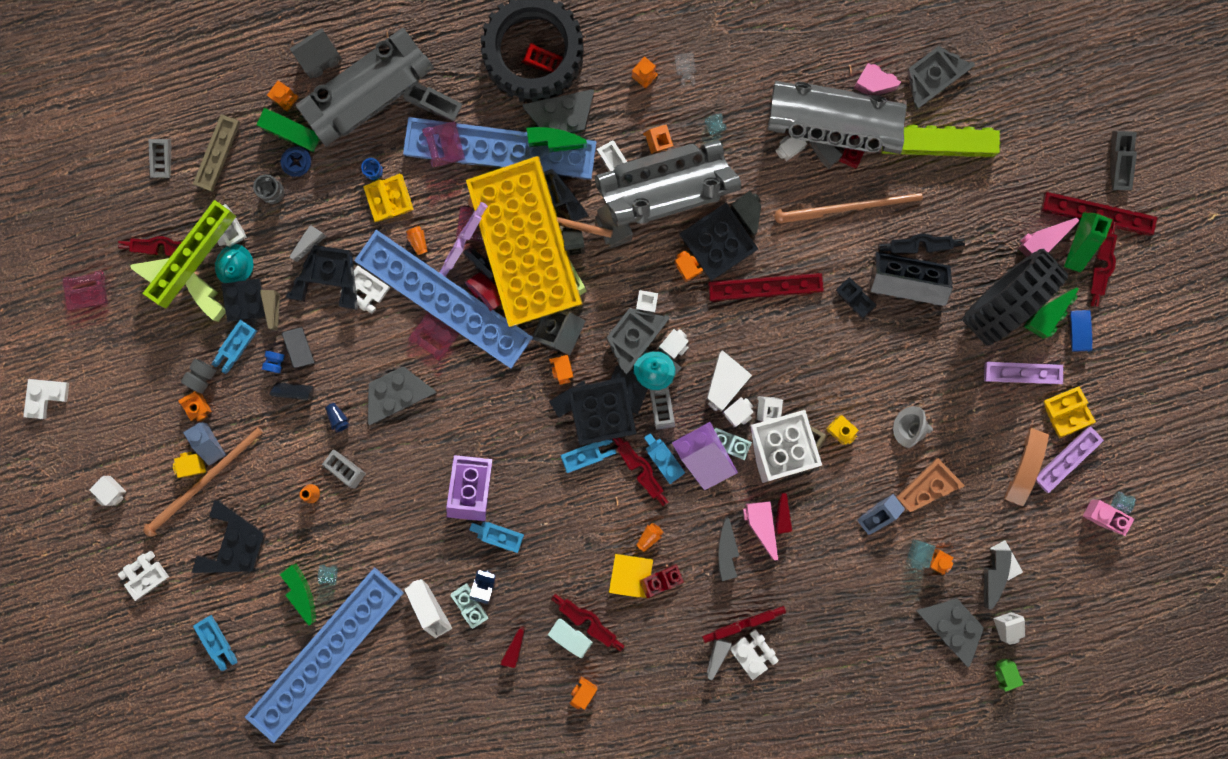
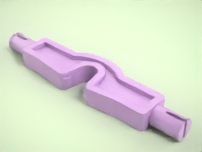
[439,202,487,277]

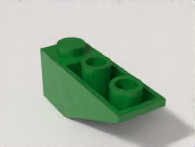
[1064,212,1113,273]
[1023,288,1079,339]

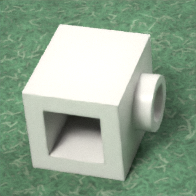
[659,329,689,360]
[722,397,753,427]
[90,476,126,506]

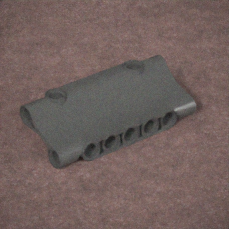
[295,27,434,147]
[767,81,907,154]
[595,140,741,227]

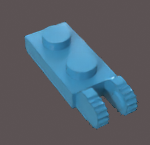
[211,320,258,374]
[560,439,617,473]
[193,615,237,671]

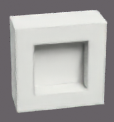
[636,290,658,313]

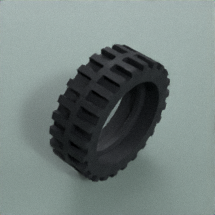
[480,0,584,102]
[962,249,1068,346]

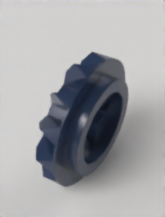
[281,147,311,177]

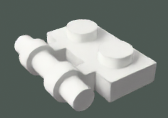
[340,266,390,314]
[118,551,169,601]
[730,629,779,680]

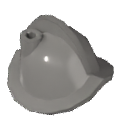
[893,406,933,448]

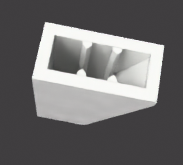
[706,350,752,411]
[404,579,452,638]

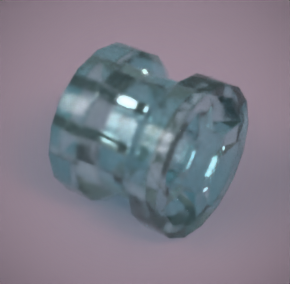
[704,114,727,135]
[1111,491,1135,514]
[318,565,338,585]

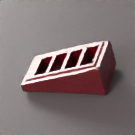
[775,493,793,534]
[500,627,525,668]

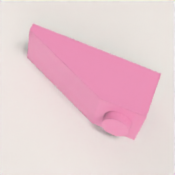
[1018,218,1079,257]
[743,501,778,560]

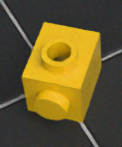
[826,415,859,445]
[173,452,206,478]

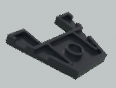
[544,169,590,222]
[286,245,358,310]
[192,500,266,573]

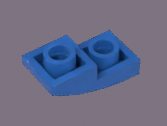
[1069,310,1092,352]

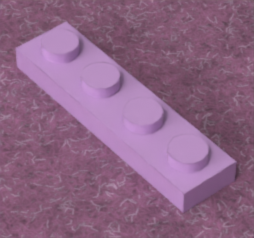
[984,362,1063,384]
[1036,426,1104,493]

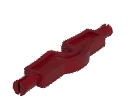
[1090,222,1117,307]
[118,236,182,257]
[613,437,669,507]
[551,593,625,652]
[702,606,786,644]

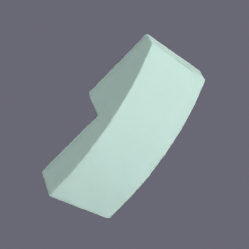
[714,427,752,460]
[451,583,488,629]
[548,619,593,658]

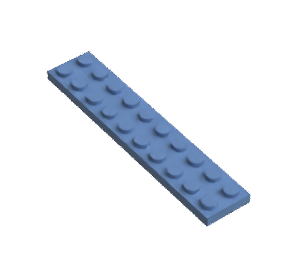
[403,117,596,180]
[354,230,533,369]
[245,568,404,743]

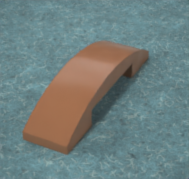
[1004,428,1049,506]

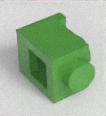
[995,659,1024,692]

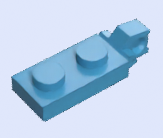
[644,433,685,484]
[469,521,524,553]

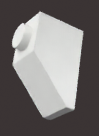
[993,612,1025,644]

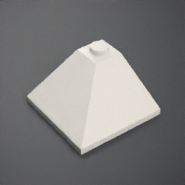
[750,410,822,483]

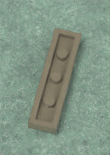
[193,114,240,192]

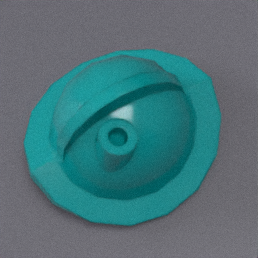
[215,244,254,283]
[634,351,676,390]

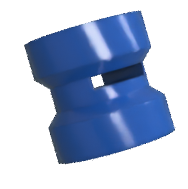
[361,158,383,181]
[261,351,285,374]

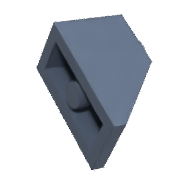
[183,422,226,466]
[857,494,905,535]

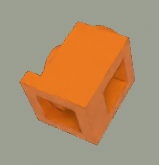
[632,56,658,89]
[267,80,299,112]
[643,124,673,154]
[674,251,703,282]
[549,355,574,385]
[178,391,212,422]
[926,549,954,575]
[570,676,597,710]

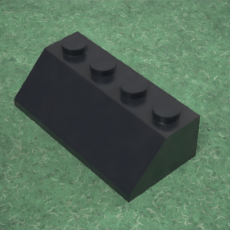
[870,252,953,306]

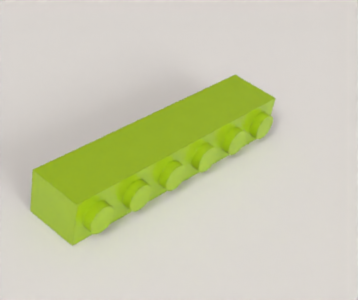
[881,125,1000,157]
[143,200,237,309]

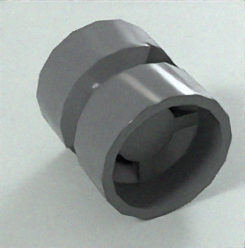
[253,174,285,204]
[180,358,217,394]

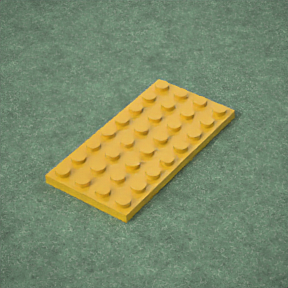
[466,156,582,327]

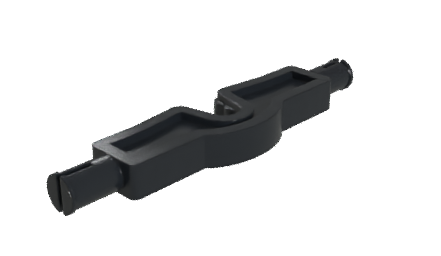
[878,234,965,254]

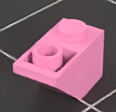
[854,63,901,95]
[1083,500,1134,536]

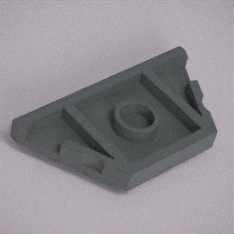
[907,46,975,110]
[522,89,594,133]
[606,308,670,376]
[368,366,437,426]
[916,598,984,667]

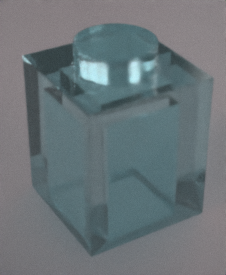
[906,539,936,570]

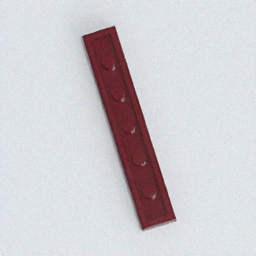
[1041,192,1158,236]
[708,273,824,302]

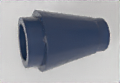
[325,403,350,433]

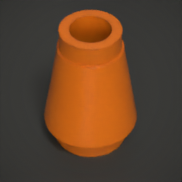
[406,226,428,255]
[300,484,320,503]
[636,523,664,552]

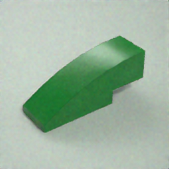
[256,108,320,153]
[527,127,587,153]
[280,564,316,626]

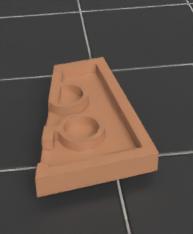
[896,458,965,512]

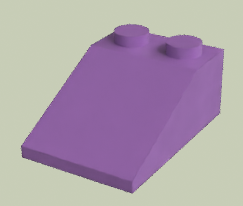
[672,422,738,490]
[446,455,492,521]

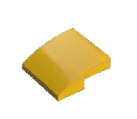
[363,174,414,222]
[1044,386,1096,439]
[609,554,653,598]

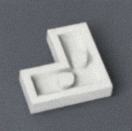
[24,379,69,419]

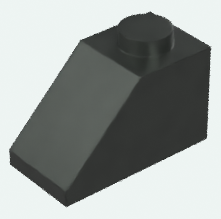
[730,191,761,237]
[563,227,585,256]

